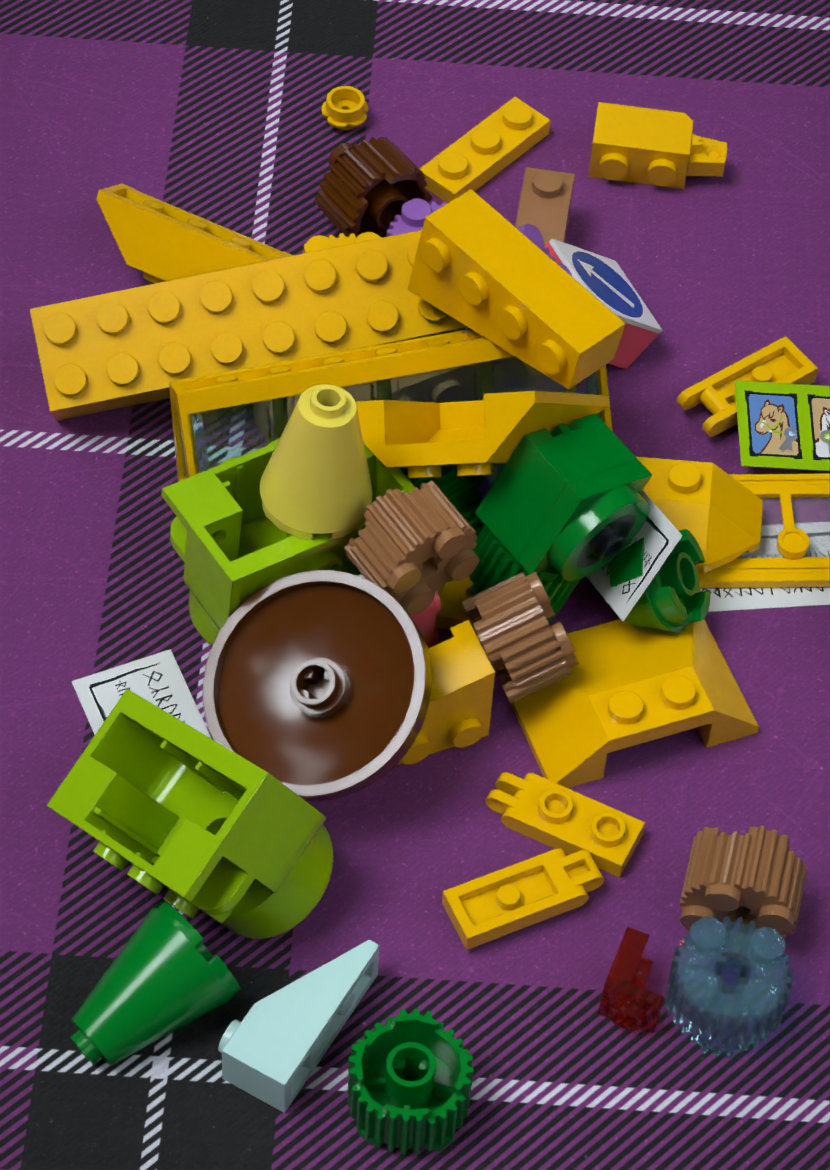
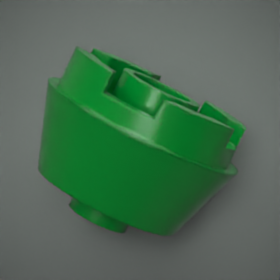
[609,529,710,633]

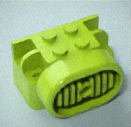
[161,438,415,646]
[46,689,333,939]

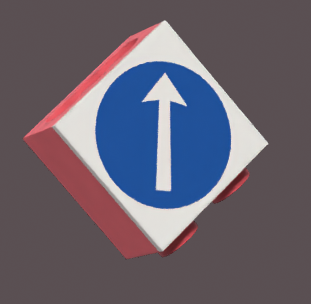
[544,238,663,369]

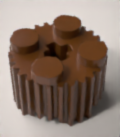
[315,137,433,238]

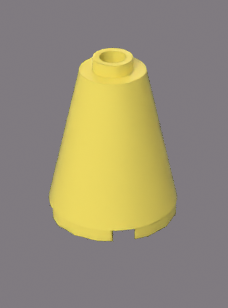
[260,384,373,540]

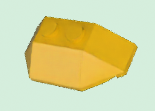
[96,183,294,283]
[636,457,763,574]

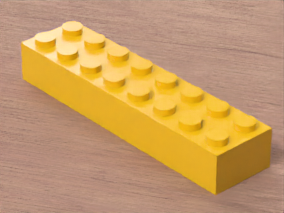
[30,230,465,421]

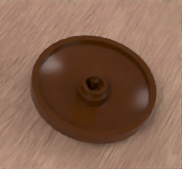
[203,570,432,801]

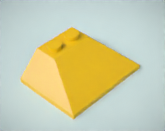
[356,391,609,478]
[500,619,759,788]

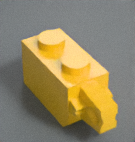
[588,102,727,189]

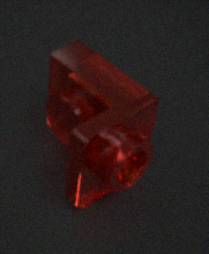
[598,927,664,1033]

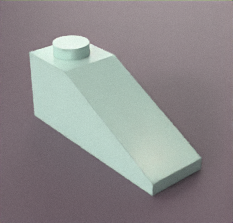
[218,940,380,1113]

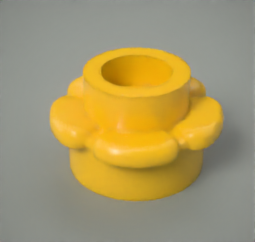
[321,86,369,130]

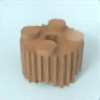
[344,480,480,615]
[462,572,579,703]
[680,825,808,953]

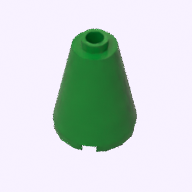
[69,901,241,1066]

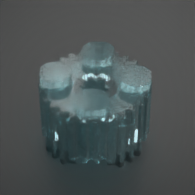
[665,917,793,1058]

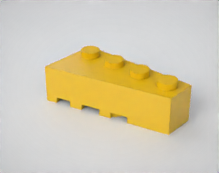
[407,189,626,390]
[397,619,495,765]

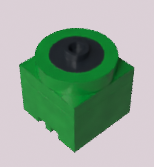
[475,413,652,581]

